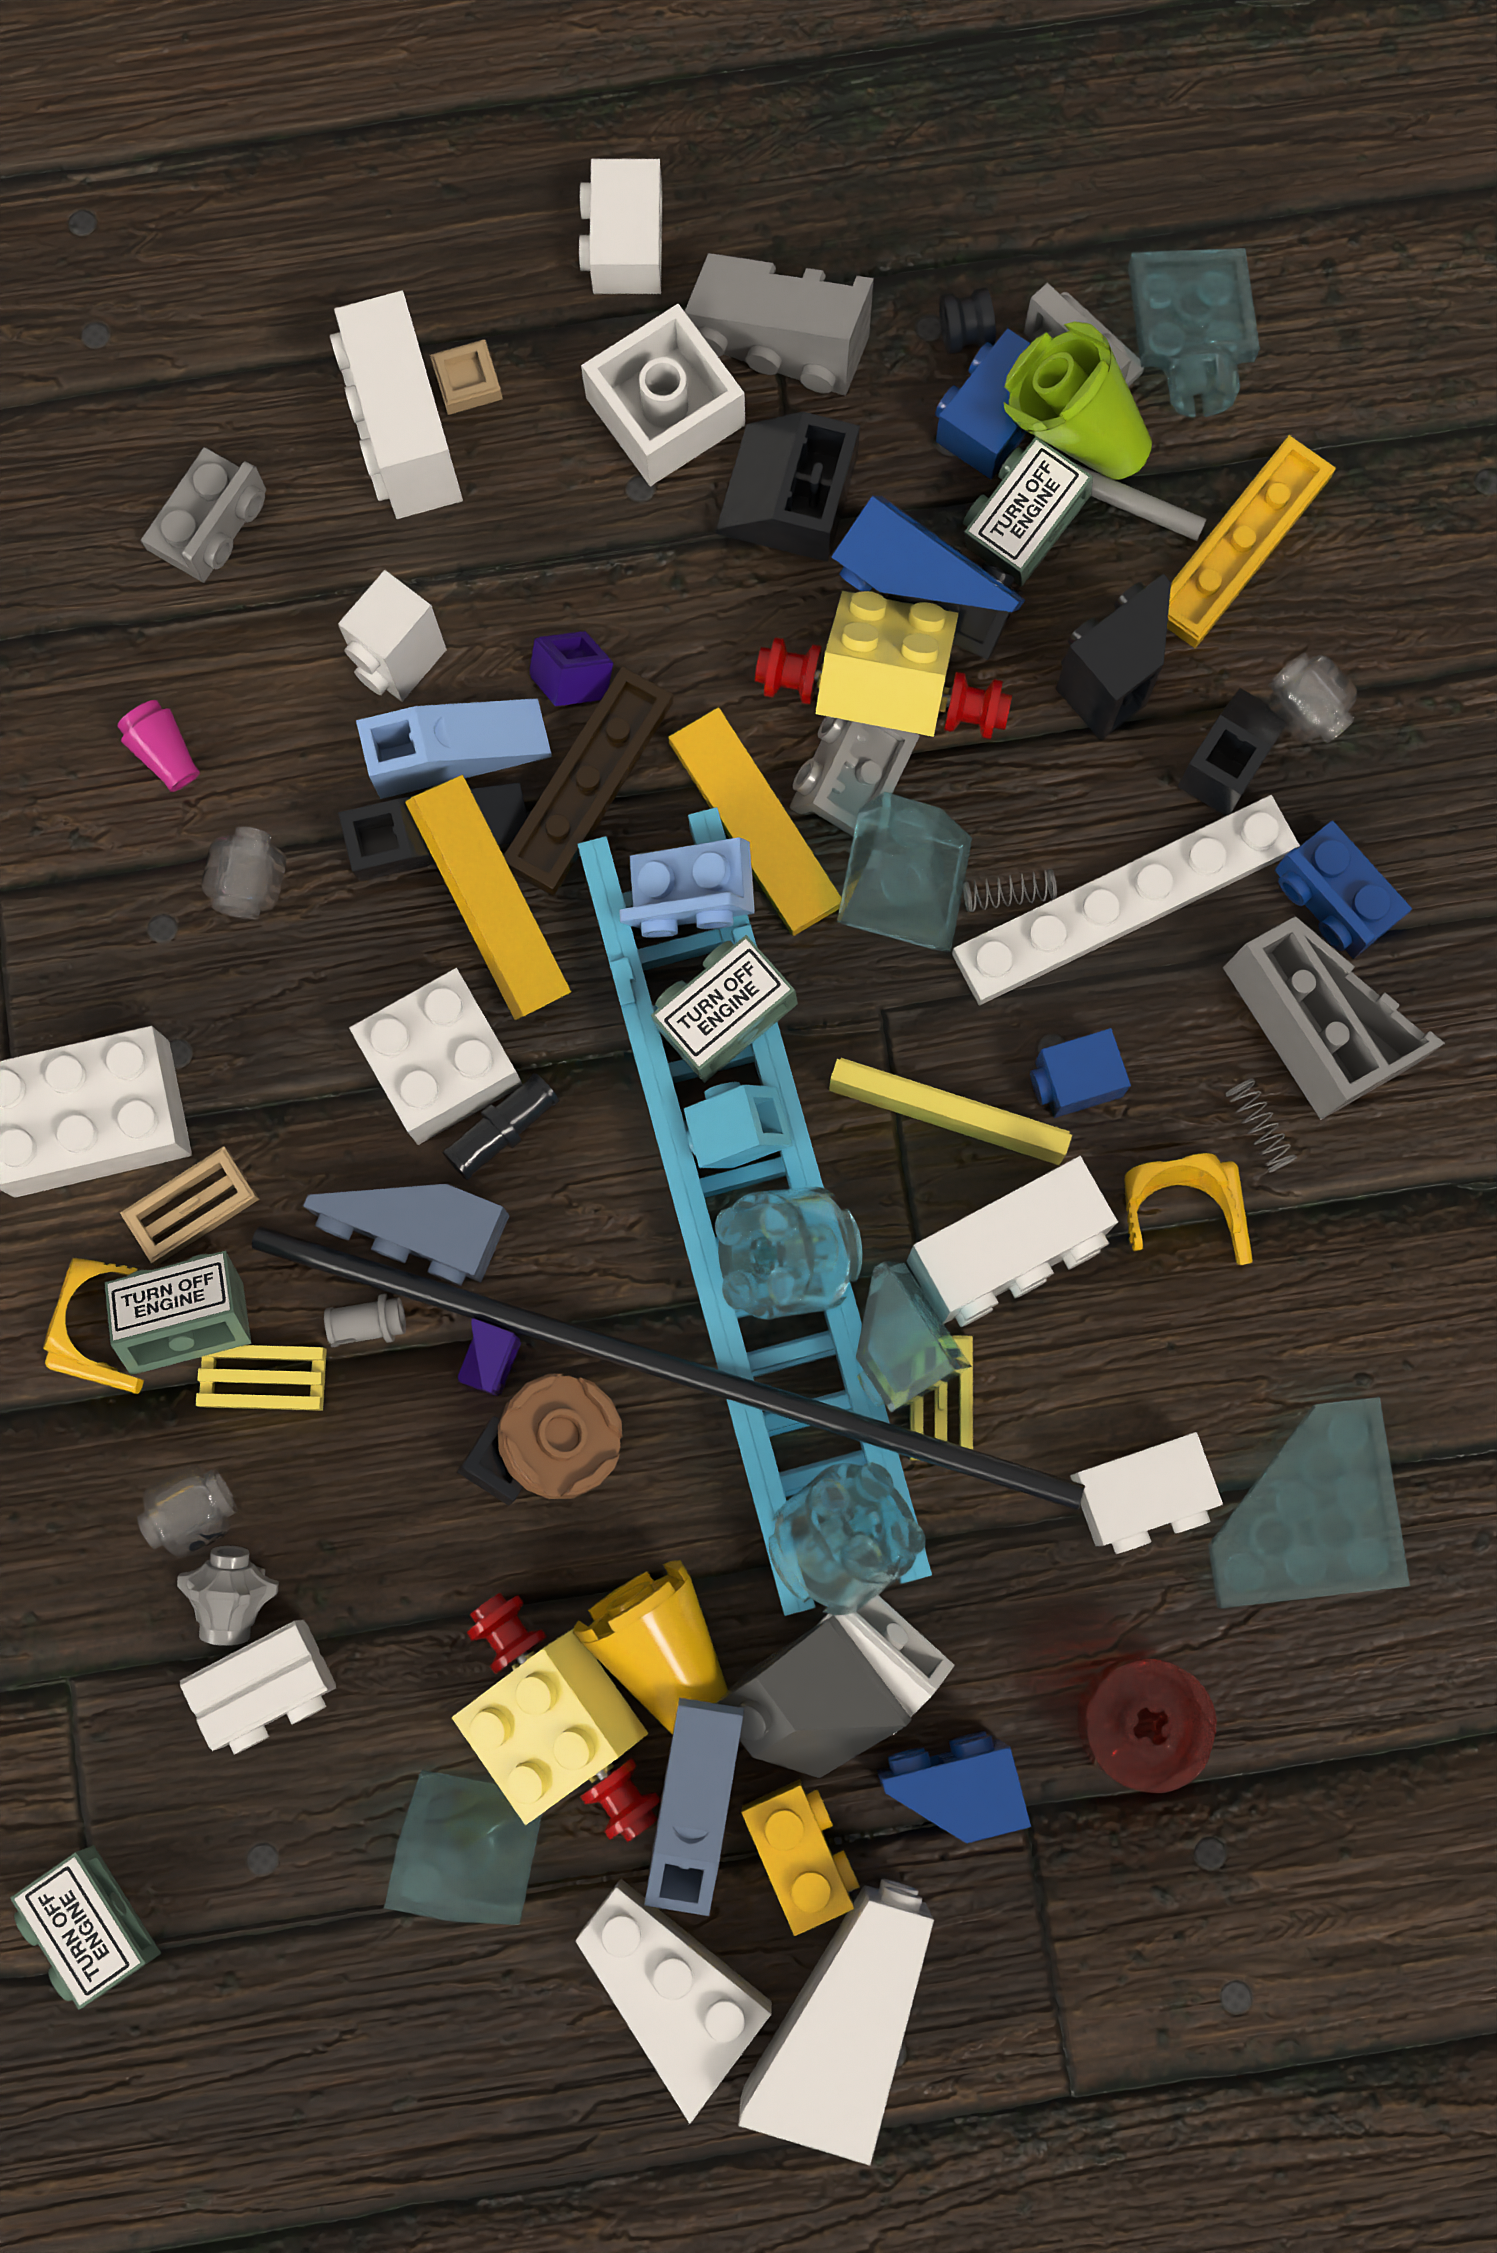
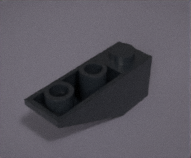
[338,783,528,882]

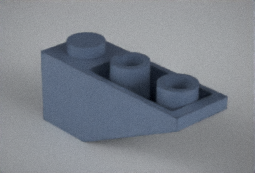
[303,1184,509,1286]
[644,1697,744,1916]

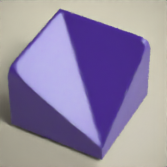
[530,631,613,706]
[458,1318,521,1397]

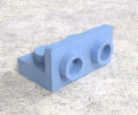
[619,837,755,938]

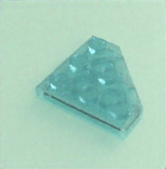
[1208,1397,1410,1608]

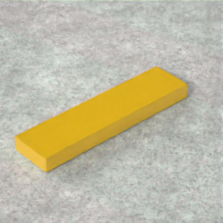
[1167,435,1336,649]
[668,707,844,937]
[405,775,571,1020]

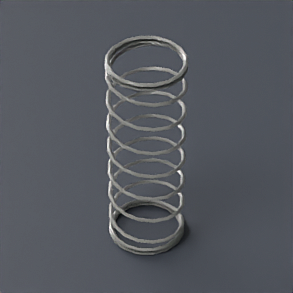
[963,869,1057,912]
[1225,1079,1297,1172]

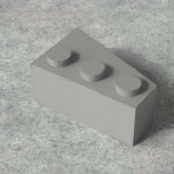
[1223,916,1445,1120]

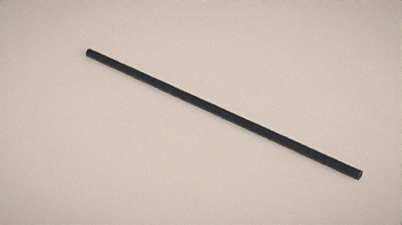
[252,1226,1086,1510]

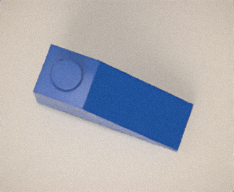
[831,496,1025,612]

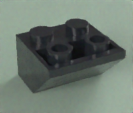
[716,412,860,562]
[1056,574,1171,741]

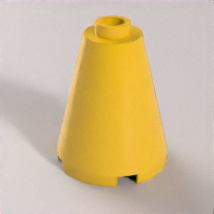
[574,1560,728,1735]

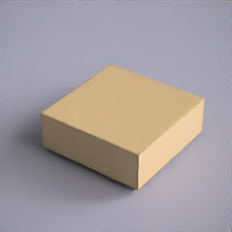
[430,339,503,415]

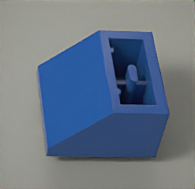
[877,1731,1031,1843]

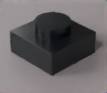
[457,1416,523,1506]

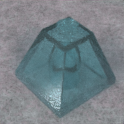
[837,792,972,953]
[856,1261,972,1412]
[384,1770,542,1925]

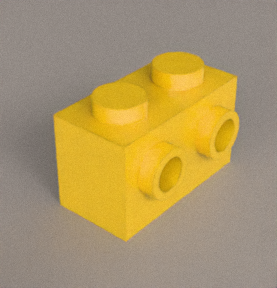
[741,1779,860,1936]

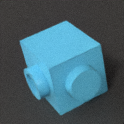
[684,1082,793,1168]

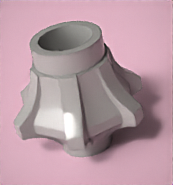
[177,1546,279,1645]

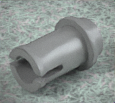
[324,1294,406,1347]

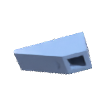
[356,699,552,799]

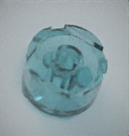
[715,1186,862,1319]
[769,1462,925,1615]

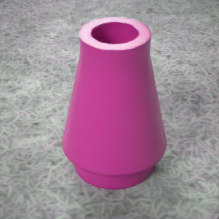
[117,700,200,792]

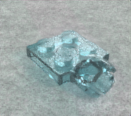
[1128,248,1260,417]

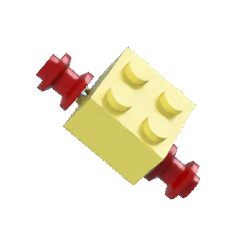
[755,591,1012,740]
[451,1592,661,1842]

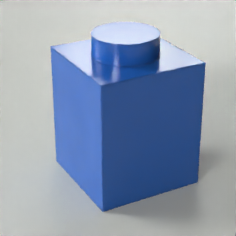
[1030,1028,1131,1118]

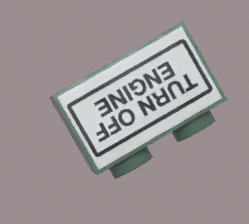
[963,436,1093,587]
[651,935,798,1083]
[105,1251,251,1375]
[10,1845,161,2010]

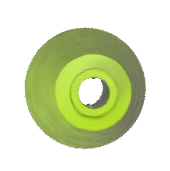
[1003,321,1152,480]

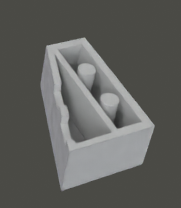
[685,253,874,396]

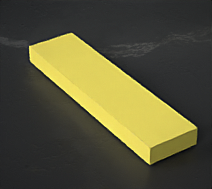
[829,1058,1072,1165]

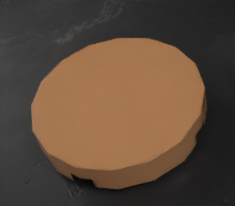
[498,1374,622,1499]

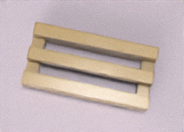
[120,1146,260,1266]

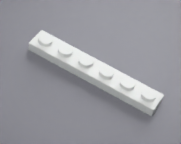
[952,795,1300,1006]

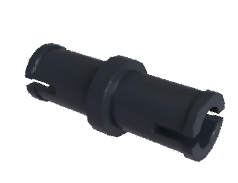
[442,1073,559,1181]

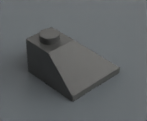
[716,1615,912,1778]

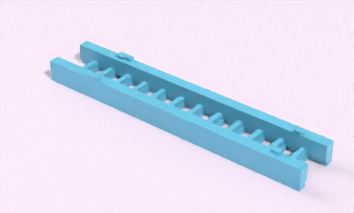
[577,807,932,1616]

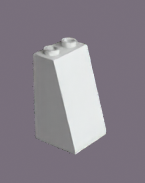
[739,1879,934,2165]

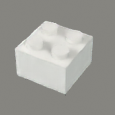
[581,304,745,486]
[349,968,523,1145]

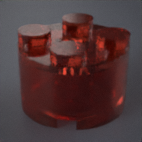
[1077,1657,1217,1793]

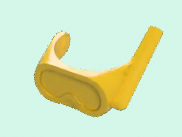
[1124,1153,1253,1265]
[43,1258,144,1394]

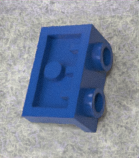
[1274,820,1412,959]

